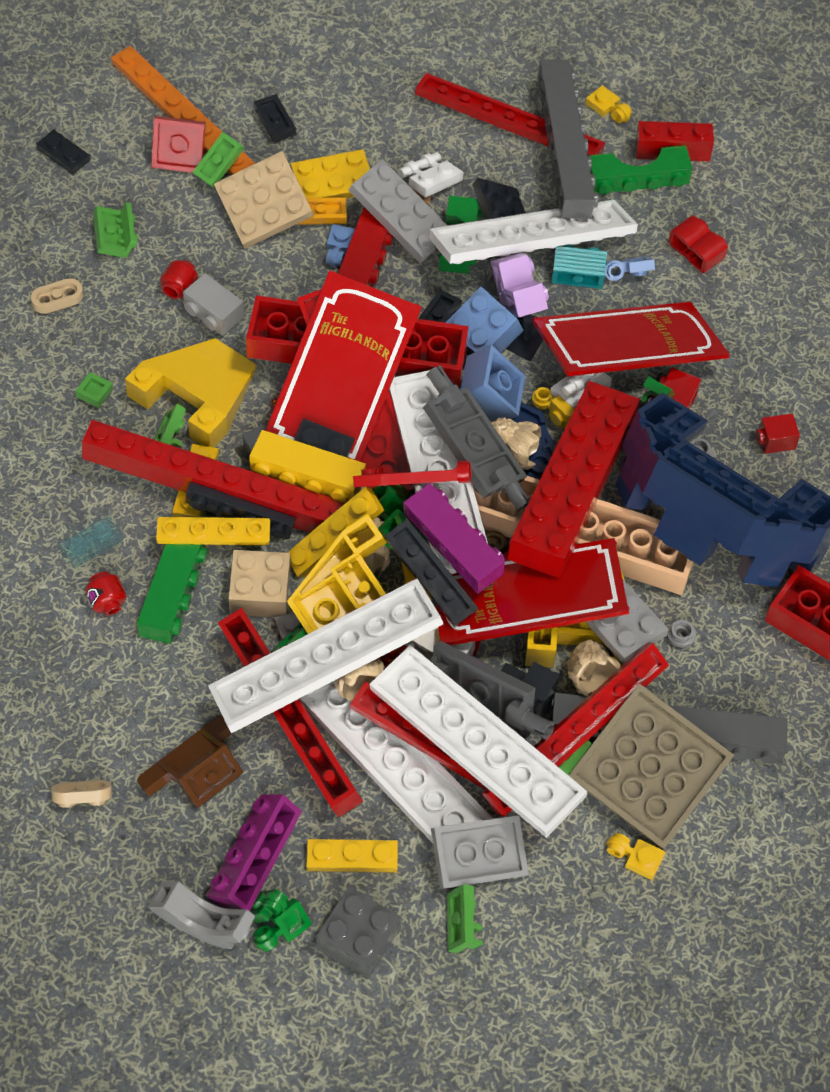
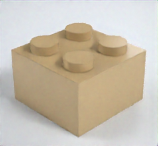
[229,550,291,618]

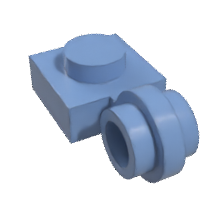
[326,224,355,268]
[605,256,655,281]

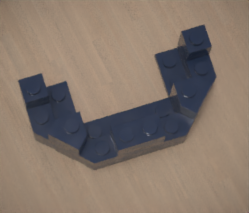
[615,393,830,587]

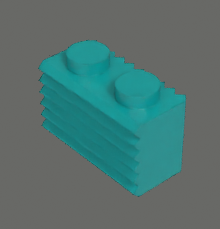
[551,244,607,289]

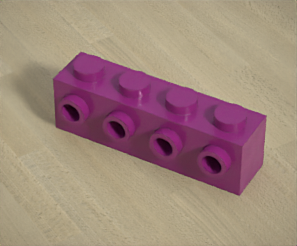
[404,483,505,594]
[206,794,302,911]

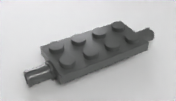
[423,365,530,511]
[429,641,554,739]

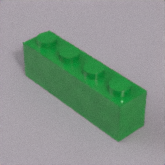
[137,544,208,644]

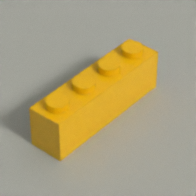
[250,430,366,503]

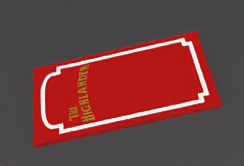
[265,270,422,462]
[532,301,730,377]
[436,538,630,646]

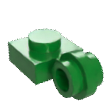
[250,889,288,923]
[254,898,312,952]

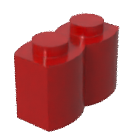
[668,215,728,273]

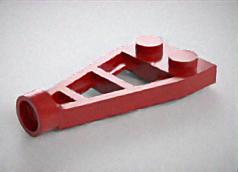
[353,460,472,487]

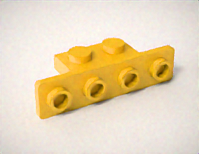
[156,517,270,545]

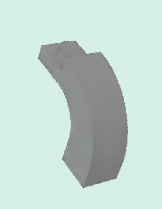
[147,881,255,949]

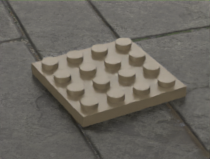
[568,683,734,850]

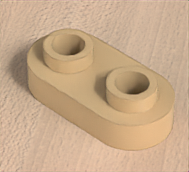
[31,278,83,314]
[51,780,112,808]

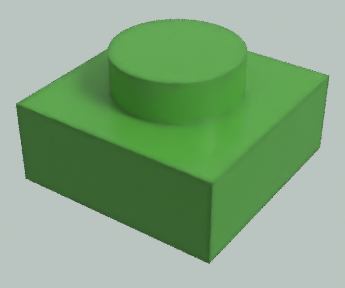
[75,372,113,408]

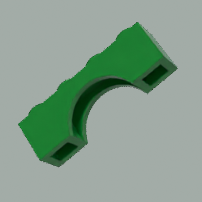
[589,145,693,195]

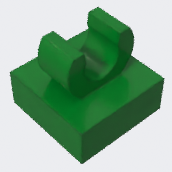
[642,376,675,404]

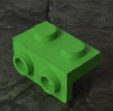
[93,202,138,258]

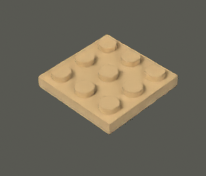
[214,151,314,248]

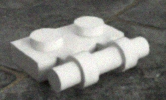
[397,152,463,198]

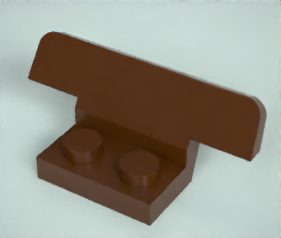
[137,715,244,808]

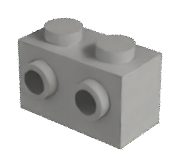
[183,273,244,336]

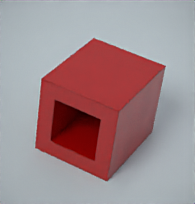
[755,413,800,454]

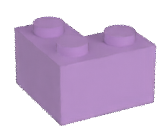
[491,252,549,317]

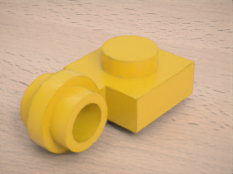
[585,85,632,124]
[532,387,575,429]
[606,833,666,880]

